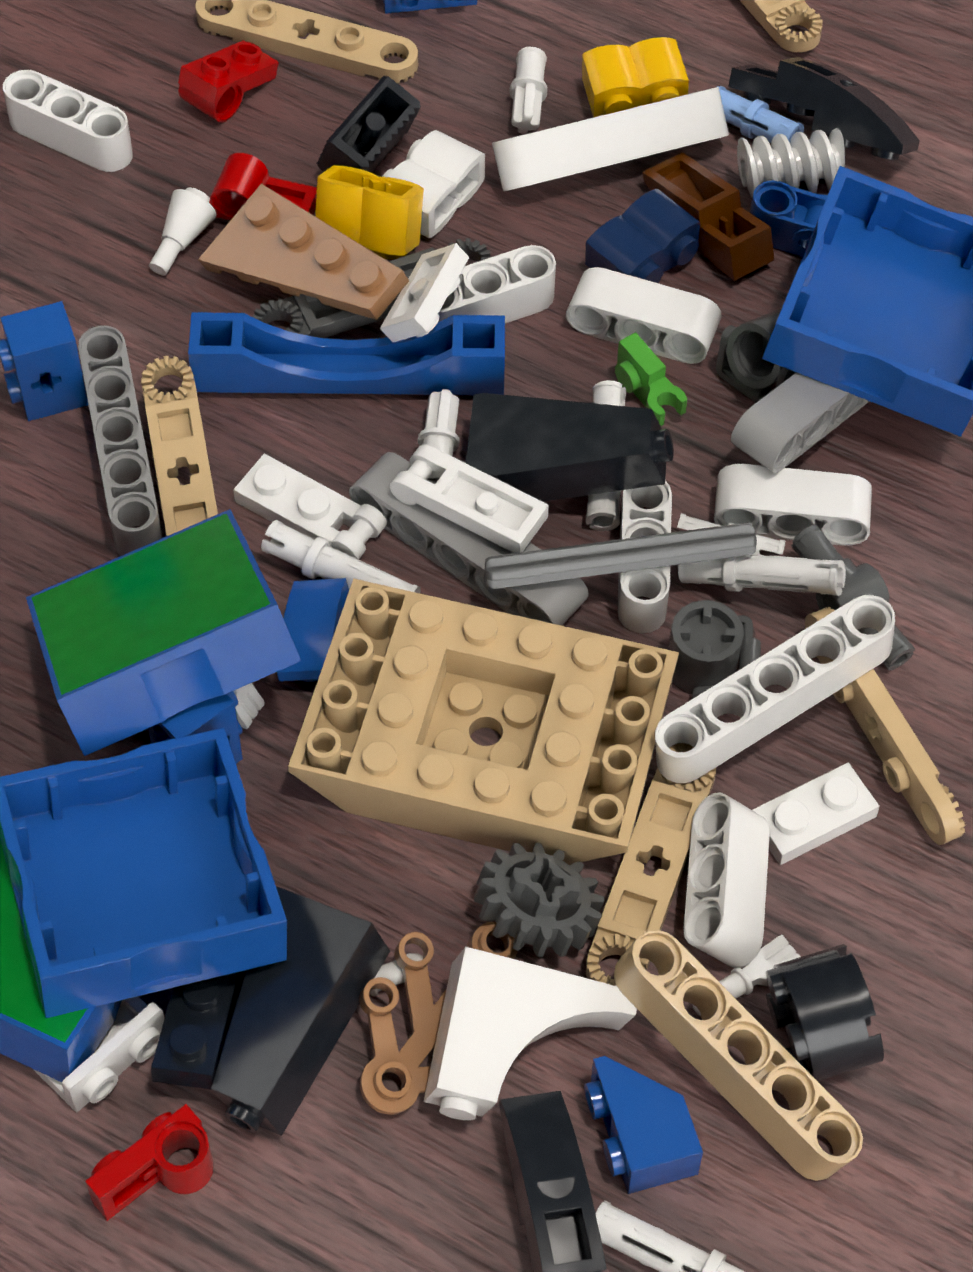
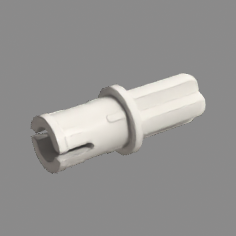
[510,47,548,134]
[418,389,460,481]

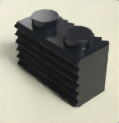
[316,76,421,173]

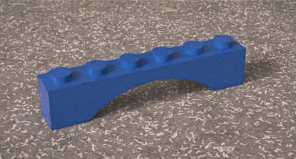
[188,312,505,395]

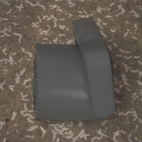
[716,309,796,403]
[668,600,761,699]

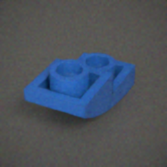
[277,578,349,682]

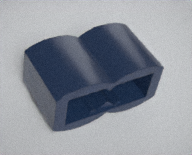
[585,189,700,283]

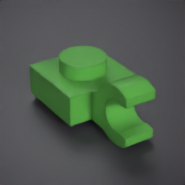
[615,332,687,426]

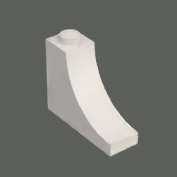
[424,946,637,1120]

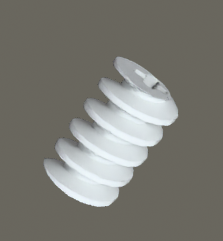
[737,128,845,198]

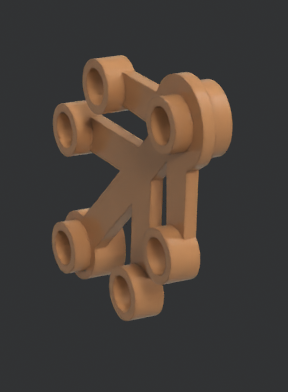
[359,922,517,1115]

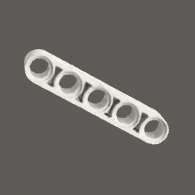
[492,87,729,191]
[655,595,895,783]

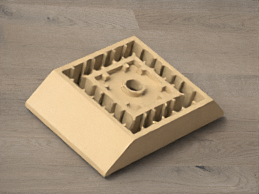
[288,578,679,865]

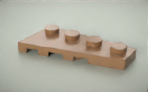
[198,184,409,320]

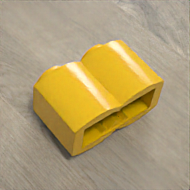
[582,37,689,118]
[315,165,424,260]

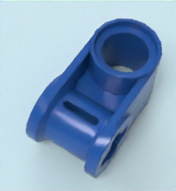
[749,180,828,258]

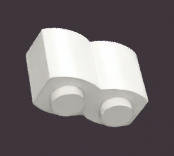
[382,130,485,238]

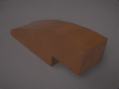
[642,152,775,281]

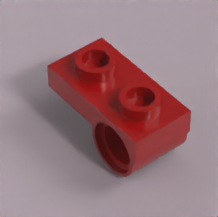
[178,40,279,122]
[209,152,317,220]
[85,1104,214,1221]

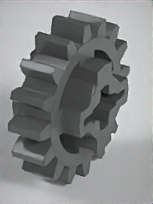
[474,843,604,957]

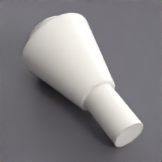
[149,187,217,276]

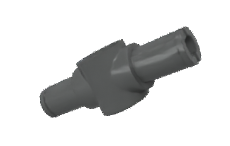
[791,524,915,671]

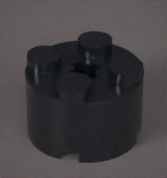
[766,944,884,1081]

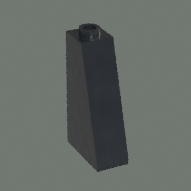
[466,393,674,502]
[211,886,390,1136]

